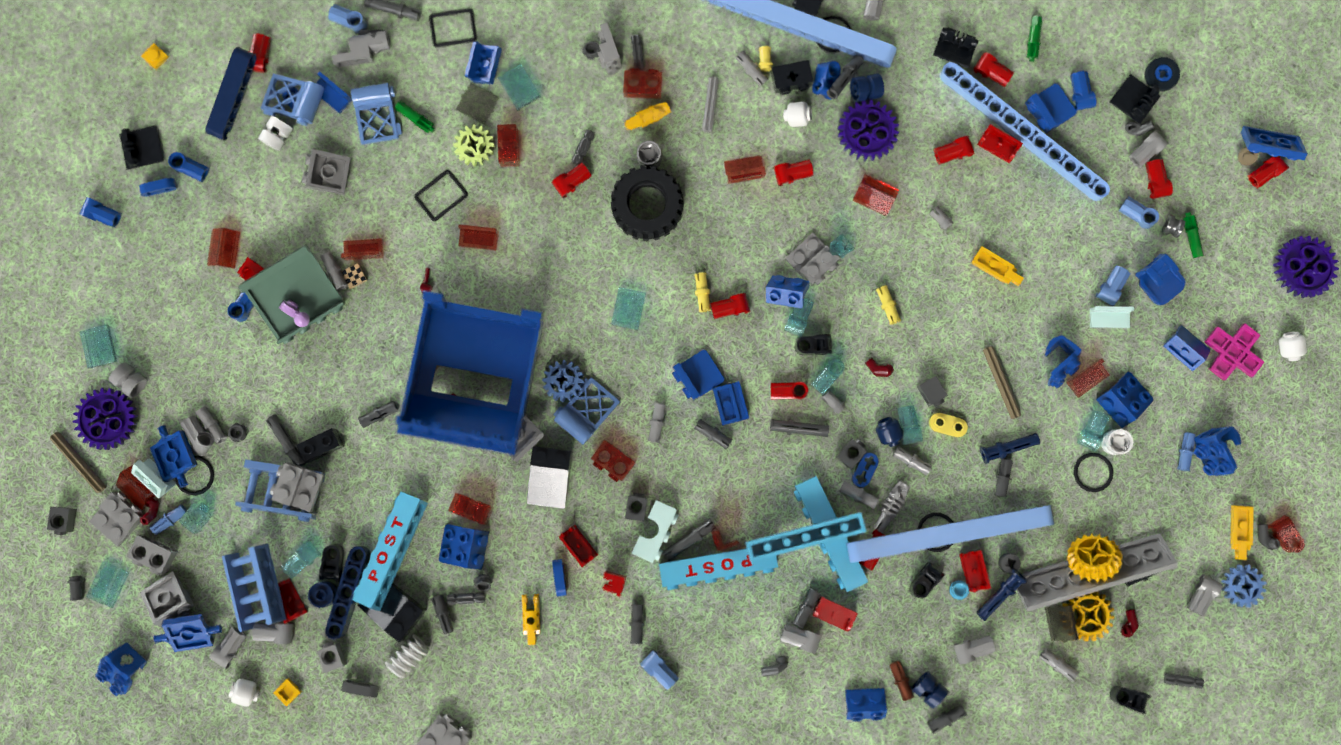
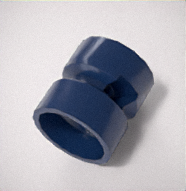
[850,73,884,102]
[308,581,338,608]
[911,671,949,709]

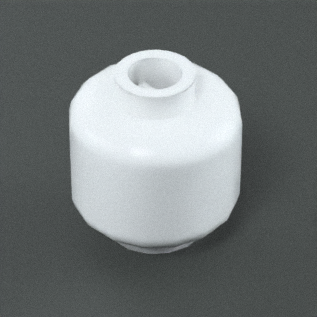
[783,102,812,127]
[1279,332,1307,361]
[229,679,260,706]

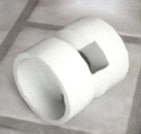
[258,116,293,151]
[1101,429,1134,455]

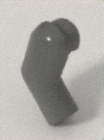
[1258,524,1280,550]
[761,656,788,677]

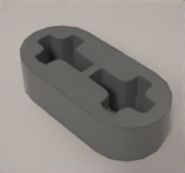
[341,680,379,697]

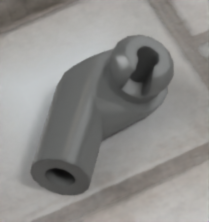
[1125,120,1155,136]

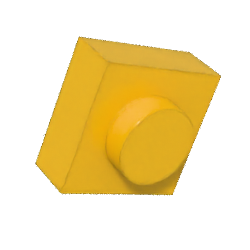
[141,43,169,70]
[273,678,302,707]

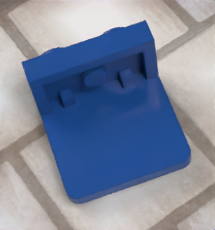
[1025,84,1077,134]
[672,350,724,401]
[1096,372,1154,428]
[439,524,489,570]

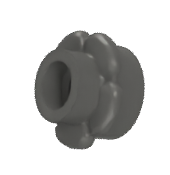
[582,41,600,59]
[228,423,247,442]
[473,574,493,592]

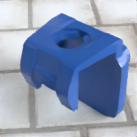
[1135,254,1186,305]
[1045,335,1081,389]
[1194,426,1242,476]
[95,642,147,696]

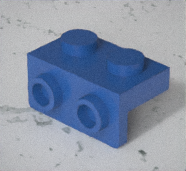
[465,41,502,85]
[766,275,809,308]
[845,688,887,722]

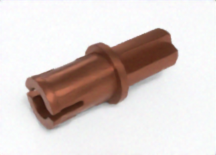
[890,661,915,701]

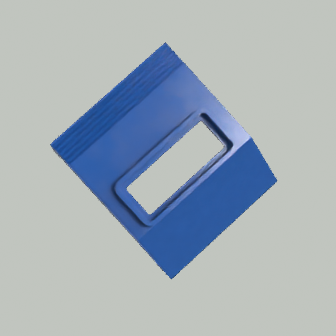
[395,291,544,455]

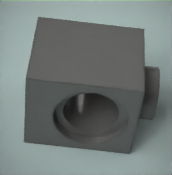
[917,376,948,407]
[835,438,867,469]
[625,492,648,522]
[47,507,77,535]

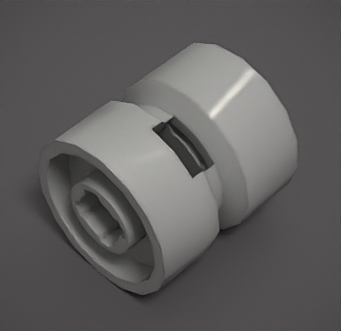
[637,141,662,168]
[109,362,148,398]

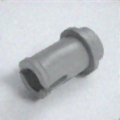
[929,206,954,230]
[821,390,846,414]

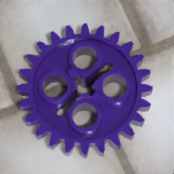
[837,100,899,162]
[1273,236,1339,298]
[73,388,138,450]

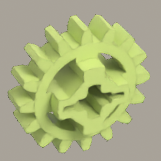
[453,124,495,167]

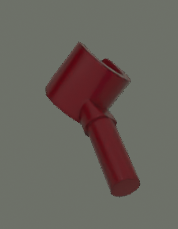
[420,268,433,294]

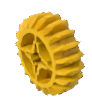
[1067,533,1122,583]
[1060,591,1115,642]

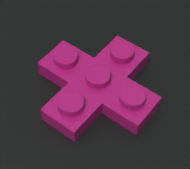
[1204,323,1264,381]

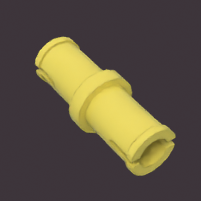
[694,272,711,312]
[876,285,902,325]

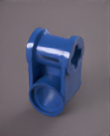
[812,61,841,100]

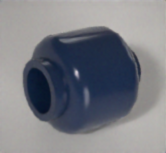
[875,417,904,447]

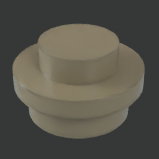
[1238,147,1258,165]

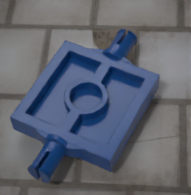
[150,425,197,488]
[154,614,222,652]

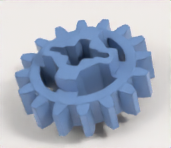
[542,360,585,402]
[1221,565,1266,607]

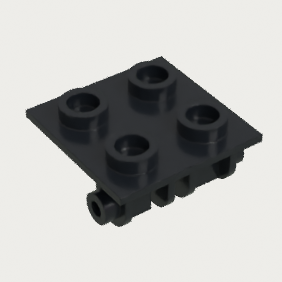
[933,27,979,68]
[1109,74,1161,124]
[119,125,164,170]

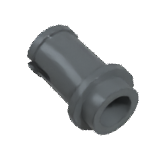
[67,576,84,601]

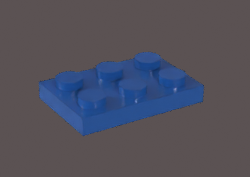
[1241,126,1308,161]

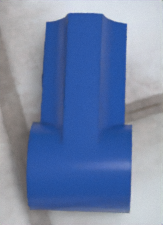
[1070,71,1096,111]
[168,152,209,182]
[79,197,121,228]
[228,292,254,322]

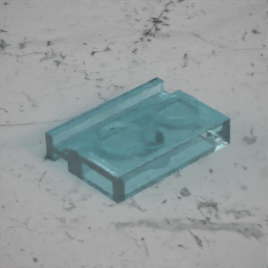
[497,64,540,111]
[611,287,646,331]
[79,324,117,369]
[86,561,130,608]

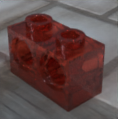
[623,68,663,99]
[497,124,520,167]
[591,440,636,482]
[448,493,494,525]

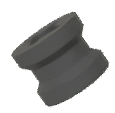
[1162,215,1186,238]
[998,553,1021,573]

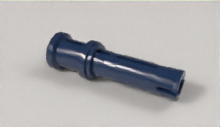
[980,433,1040,464]
[976,569,1027,621]

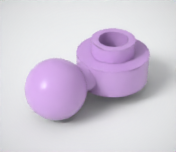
[279,300,310,327]

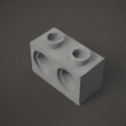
[127,535,178,575]

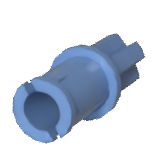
[1177,432,1196,472]
[150,504,188,535]

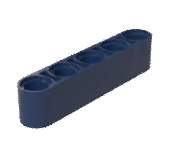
[205,47,257,141]
[325,546,371,640]

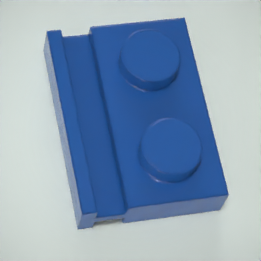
[712,381,749,426]

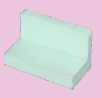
[1090,306,1134,329]
[131,459,176,498]

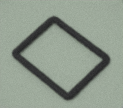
[429,8,477,47]
[414,170,468,221]

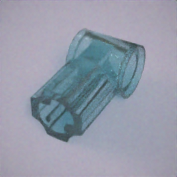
[829,234,855,259]
[784,297,814,337]
[810,359,845,395]
[897,405,923,445]
[1077,410,1110,452]
[281,540,322,579]

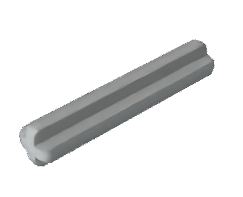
[702,77,719,133]

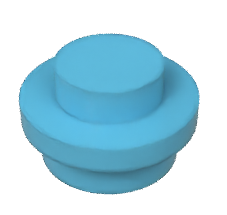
[949,580,969,600]

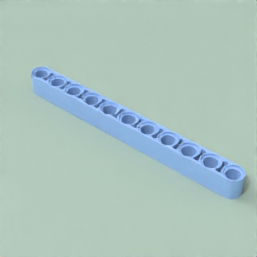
[703,0,897,68]
[940,62,1110,201]
[846,505,1054,563]

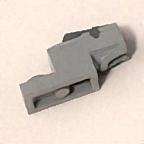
[332,30,390,68]

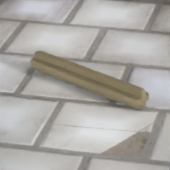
[983,346,1021,419]
[50,432,106,493]

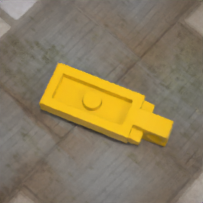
[971,246,1024,286]
[1230,505,1254,560]

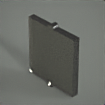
[456,83,499,125]
[1045,604,1079,643]

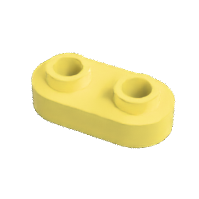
[929,413,968,437]

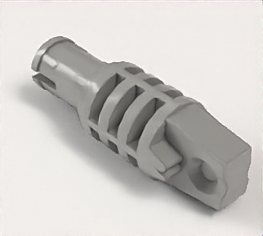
[873,481,910,533]

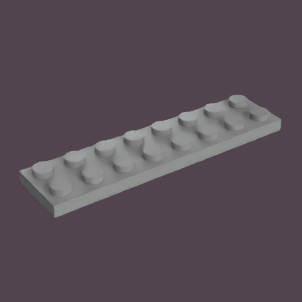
[1017,533,1178,612]

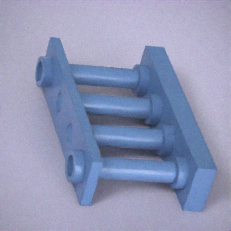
[235,460,325,522]
[222,544,286,632]

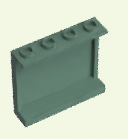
[238,244,345,344]

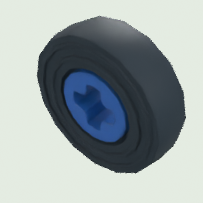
[1145,57,1180,92]

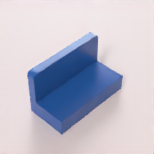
[316,71,352,114]
[1163,325,1210,372]

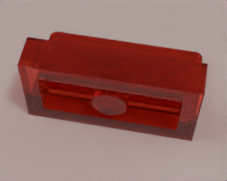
[724,156,766,184]
[853,174,899,216]
[458,224,499,251]
[207,228,240,269]
[341,238,383,261]
[1066,359,1110,398]
[116,465,156,510]
[711,529,740,551]

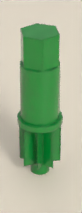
[1027,16,1042,62]
[395,100,435,133]
[1183,212,1204,258]

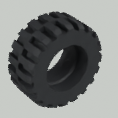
[611,165,684,241]

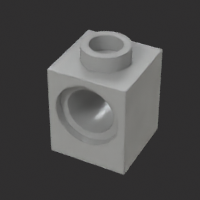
[317,641,347,673]

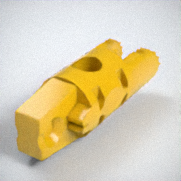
[625,102,671,130]
[522,594,541,645]

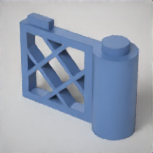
[261,74,325,126]
[351,83,402,145]
[553,377,620,445]

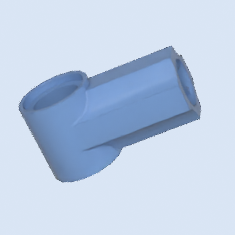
[328,4,368,33]
[1119,196,1159,229]
[1095,265,1131,306]
[640,650,679,690]

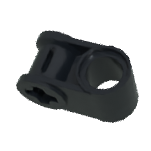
[794,334,832,355]
[319,544,344,582]
[909,561,945,598]
[1109,686,1151,714]

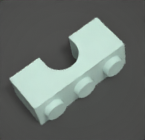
[632,500,679,563]

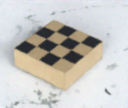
[341,263,368,289]

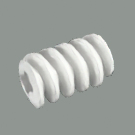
[385,634,428,678]

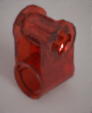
[1268,515,1305,553]

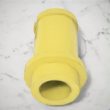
[758,46,773,72]

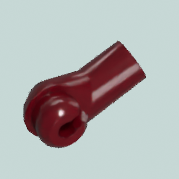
[865,358,894,377]
[140,498,160,525]
[1121,609,1139,638]

